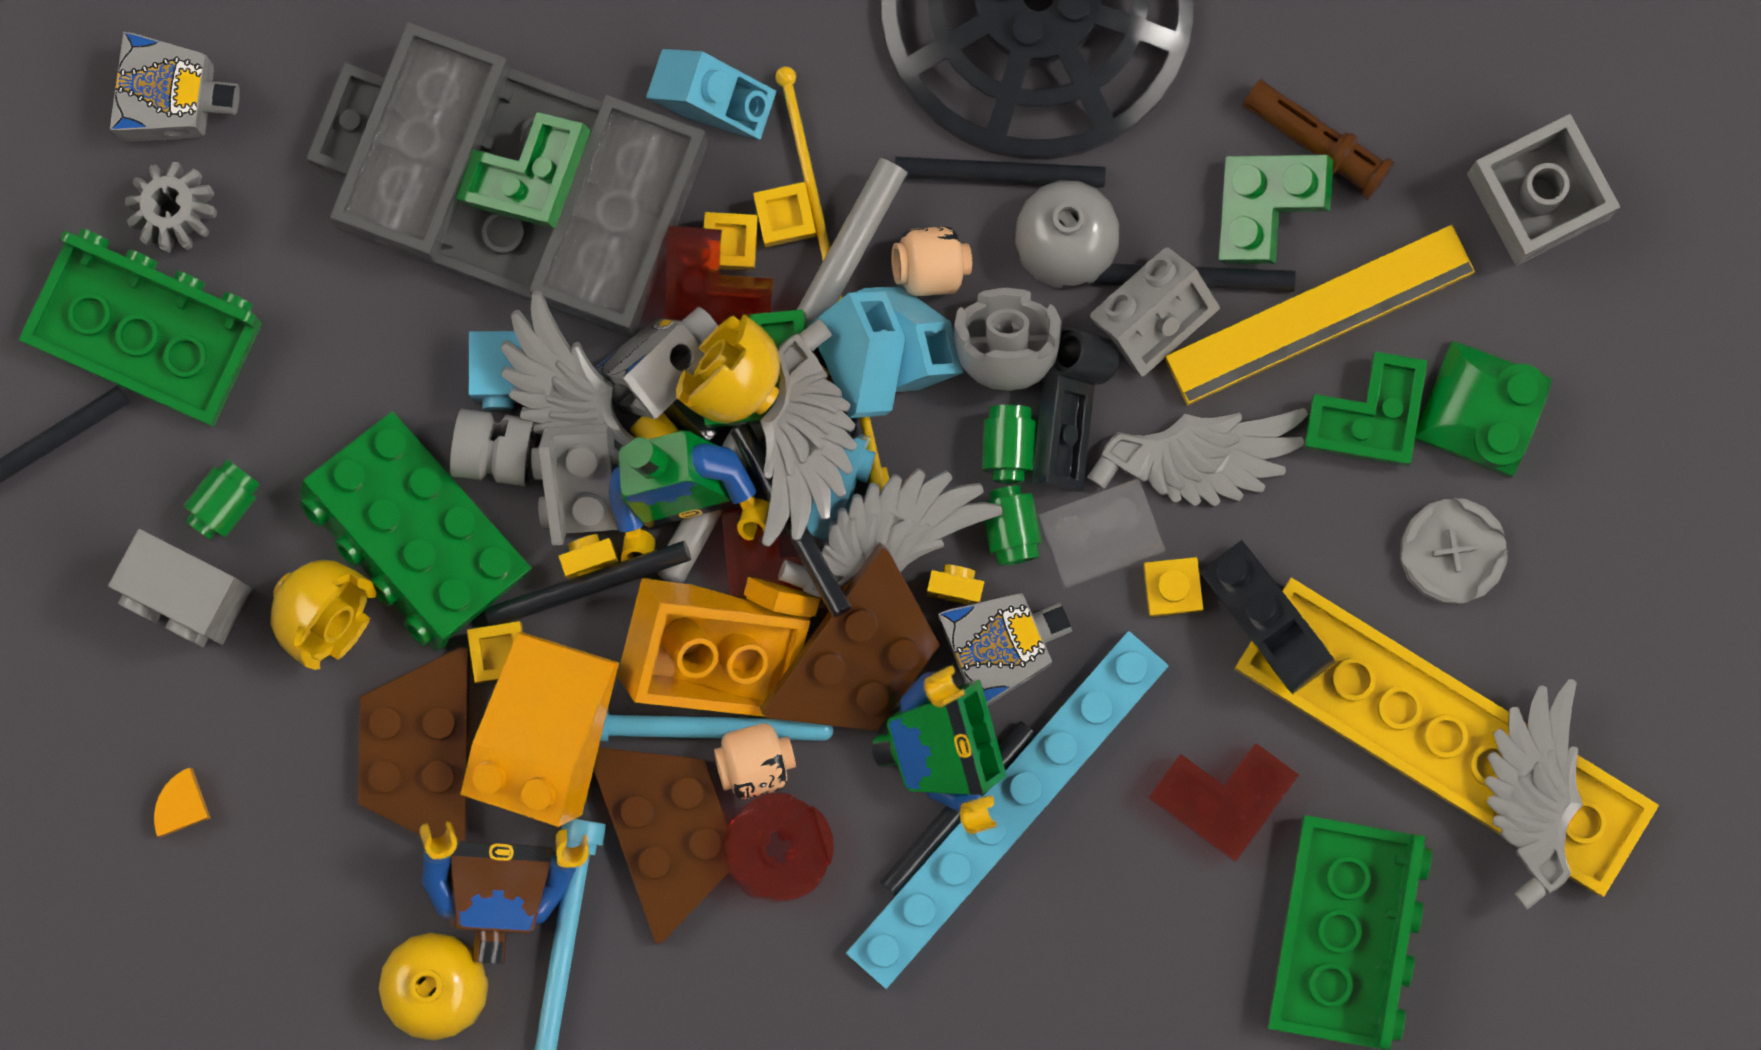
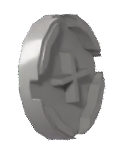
[1400,498,1508,604]

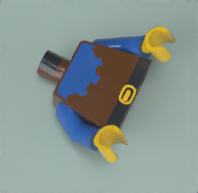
[420,822,589,964]

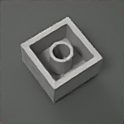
[1467,114,1620,266]
[108,529,252,647]

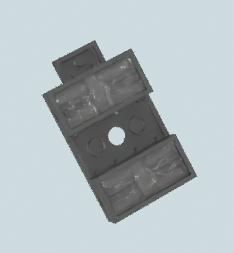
[306,22,708,338]

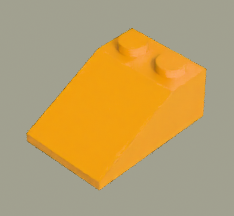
[617,578,810,717]
[460,632,619,827]

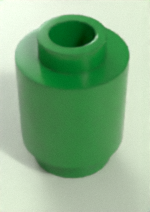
[982,405,1037,484]
[183,458,261,540]
[983,485,1042,566]

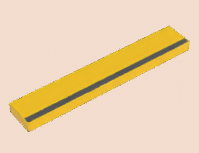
[1165,225,1475,406]

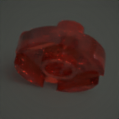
[724,793,834,903]

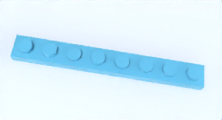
[846,631,1169,989]

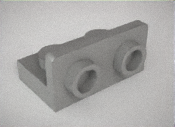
[1090,248,1220,378]
[531,423,618,546]

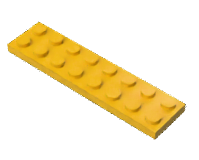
[1234,577,1659,897]

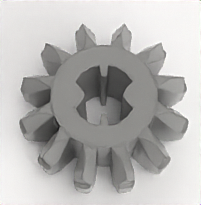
[125,162,217,253]

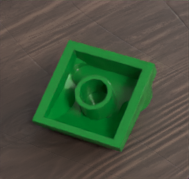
[1415,341,1552,479]

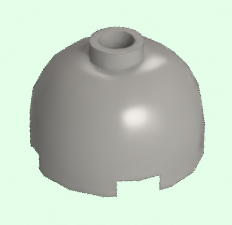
[1015,180,1120,288]
[954,288,1061,391]

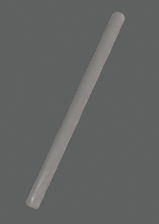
[657,158,907,583]

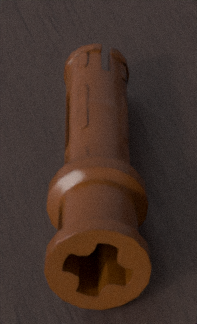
[1242,79,1395,201]

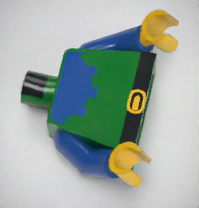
[608,431,770,562]
[872,665,1007,834]

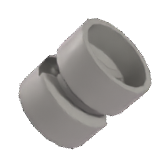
[450,408,536,487]

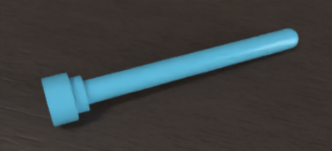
[600,709,833,741]
[535,819,606,1050]

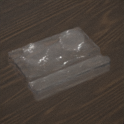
[1038,478,1166,589]

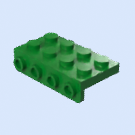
[18,228,263,428]
[299,411,532,652]
[1267,815,1432,1050]

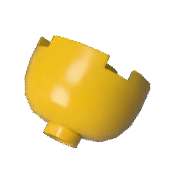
[676,315,780,424]
[270,560,376,670]
[379,932,489,1041]

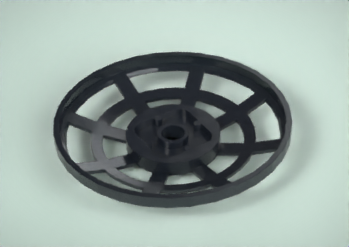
[881,0,1194,159]

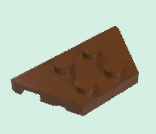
[760,542,940,731]
[358,648,470,841]
[594,747,741,944]

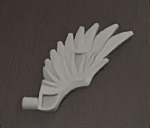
[500,290,635,469]
[760,319,857,547]
[1087,408,1308,507]
[778,468,1002,598]
[1484,679,1583,910]

